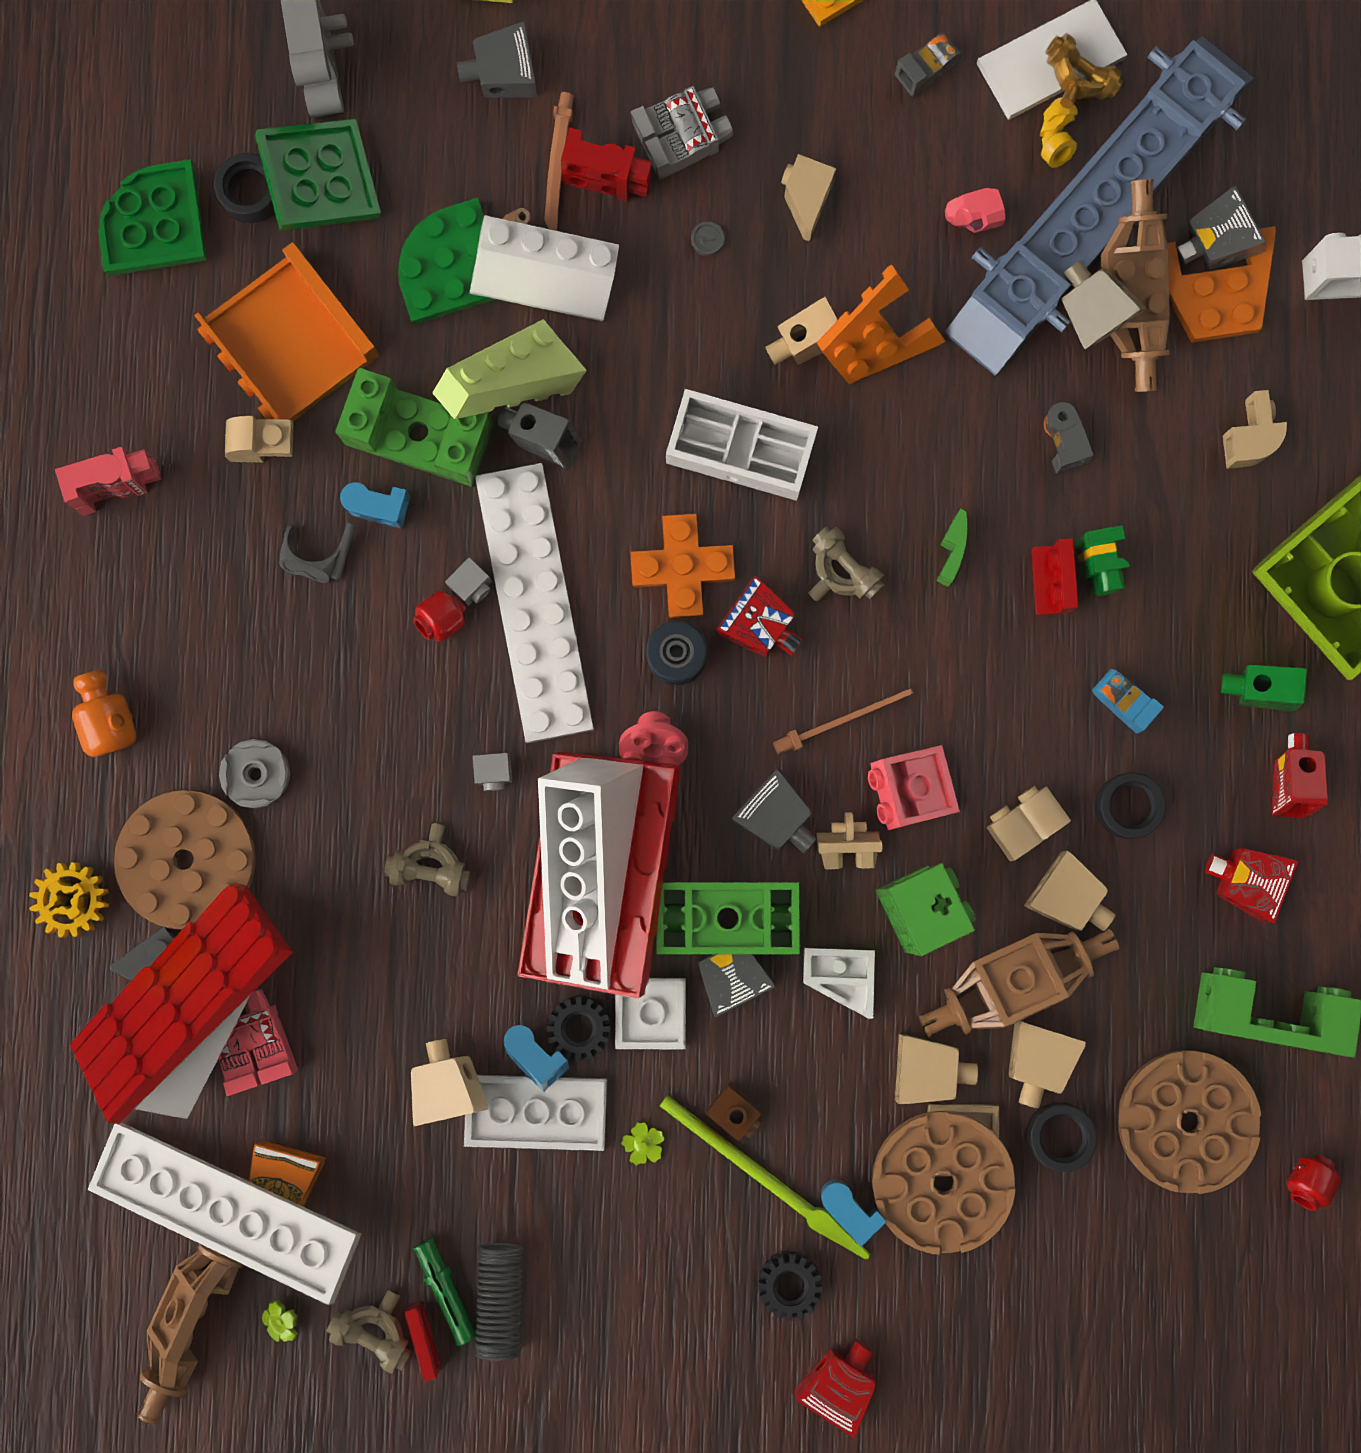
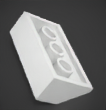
[470,215,619,321]

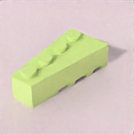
[433,320,587,419]

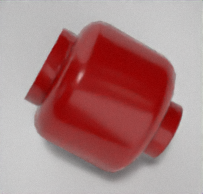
[413,591,466,642]
[1287,1155,1341,1211]

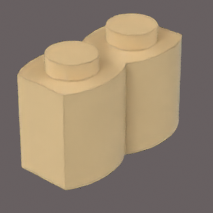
[986,786,1071,861]

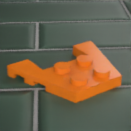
[1167,226,1276,343]
[817,264,946,384]

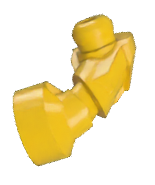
[1040,97,1078,168]

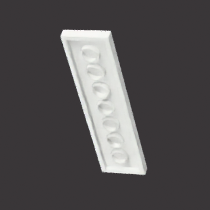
[475,463,594,743]
[88,1123,361,1305]

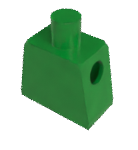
[1220,665,1307,712]

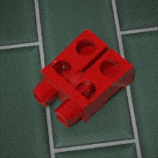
[561,127,652,202]

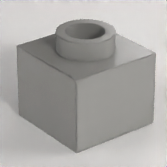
[445,558,492,606]
[473,753,513,791]

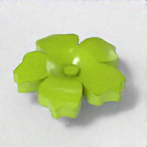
[621,1122,664,1166]
[262,1299,298,1342]

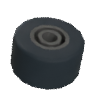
[646,621,708,685]

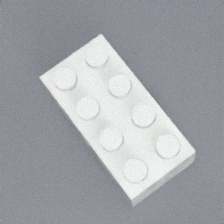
[1302,233,1361,300]
[666,389,818,501]

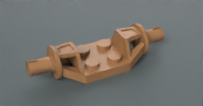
[1101,179,1170,392]
[918,929,1119,1037]
[137,1243,244,1424]

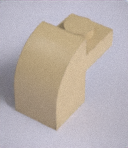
[1223,390,1287,469]
[225,416,294,462]

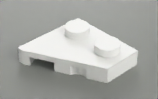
[803,948,875,1018]

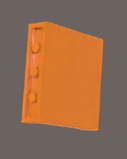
[194,242,380,422]

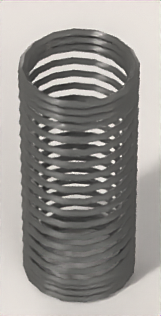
[475,1243,524,1361]

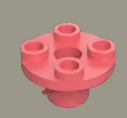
[619,711,688,765]

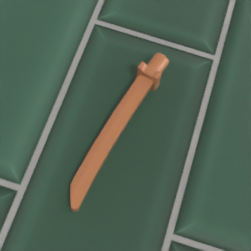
[544,92,574,231]
[773,688,914,755]

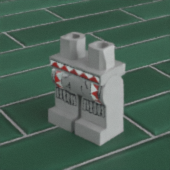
[631,86,733,180]

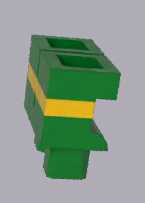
[1075,525,1130,597]

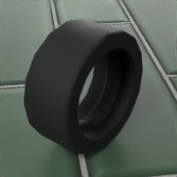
[214,153,275,223]
[1095,772,1166,839]
[1026,1102,1097,1172]

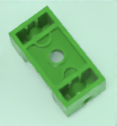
[335,367,495,487]
[875,863,976,956]
[657,883,800,954]
[1193,967,1361,1058]

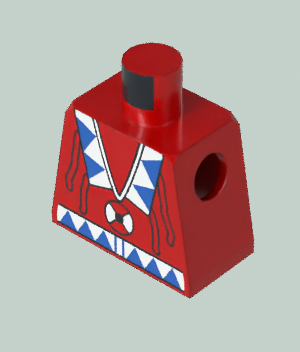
[716,576,803,657]

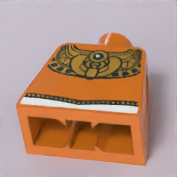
[250,1140,326,1207]

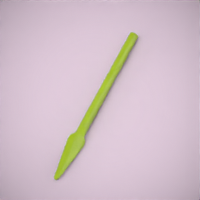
[660,1095,870,1259]

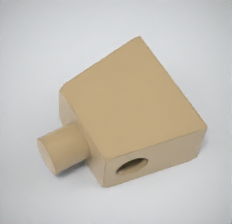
[765,297,838,365]
[1024,851,1115,931]
[1008,1021,1086,1109]
[895,1034,978,1104]
[411,1039,489,1126]

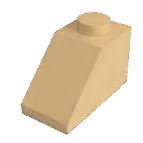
[781,154,836,241]

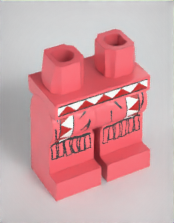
[55,447,162,516]
[218,989,298,1096]

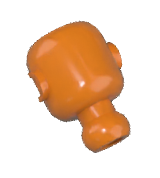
[72,670,137,757]

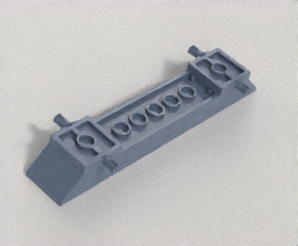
[944,36,1254,376]

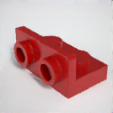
[1031,538,1078,615]

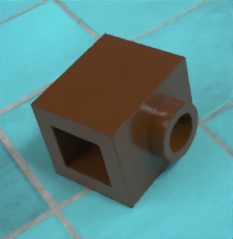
[706,1084,762,1141]

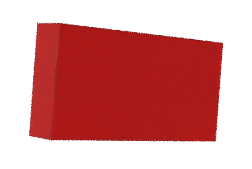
[405,1301,442,1382]

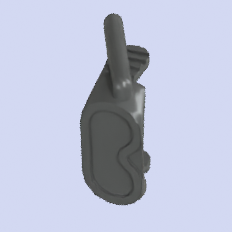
[279,523,356,583]

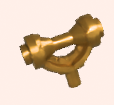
[1045,33,1123,109]

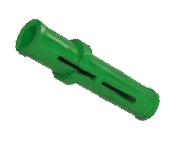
[413,1238,477,1346]

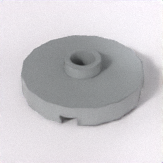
[219,739,290,809]

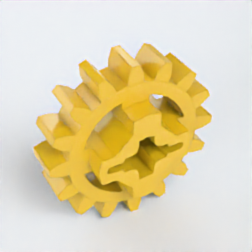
[29,862,109,938]

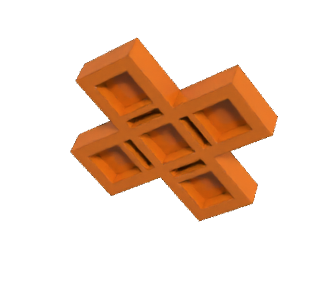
[630,514,735,619]

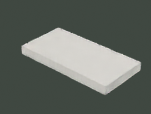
[976,0,1127,120]
[464,1075,607,1151]

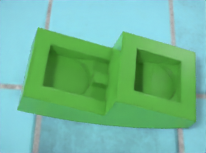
[936,509,967,587]

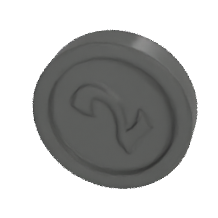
[691,221,724,256]

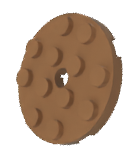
[114,790,256,929]
[1118,1050,1261,1194]
[872,1111,1016,1255]

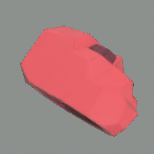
[944,188,1006,233]

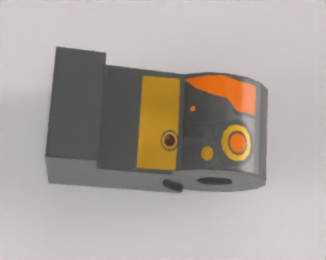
[894,33,962,98]
[1043,402,1094,474]

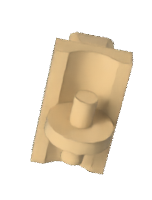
[816,812,882,869]

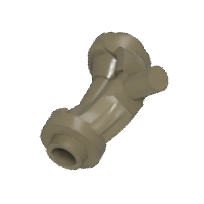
[808,526,884,602]
[384,823,471,897]
[326,1290,412,1374]

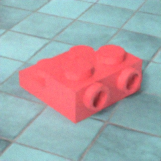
[868,745,960,830]

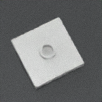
[615,978,686,1049]

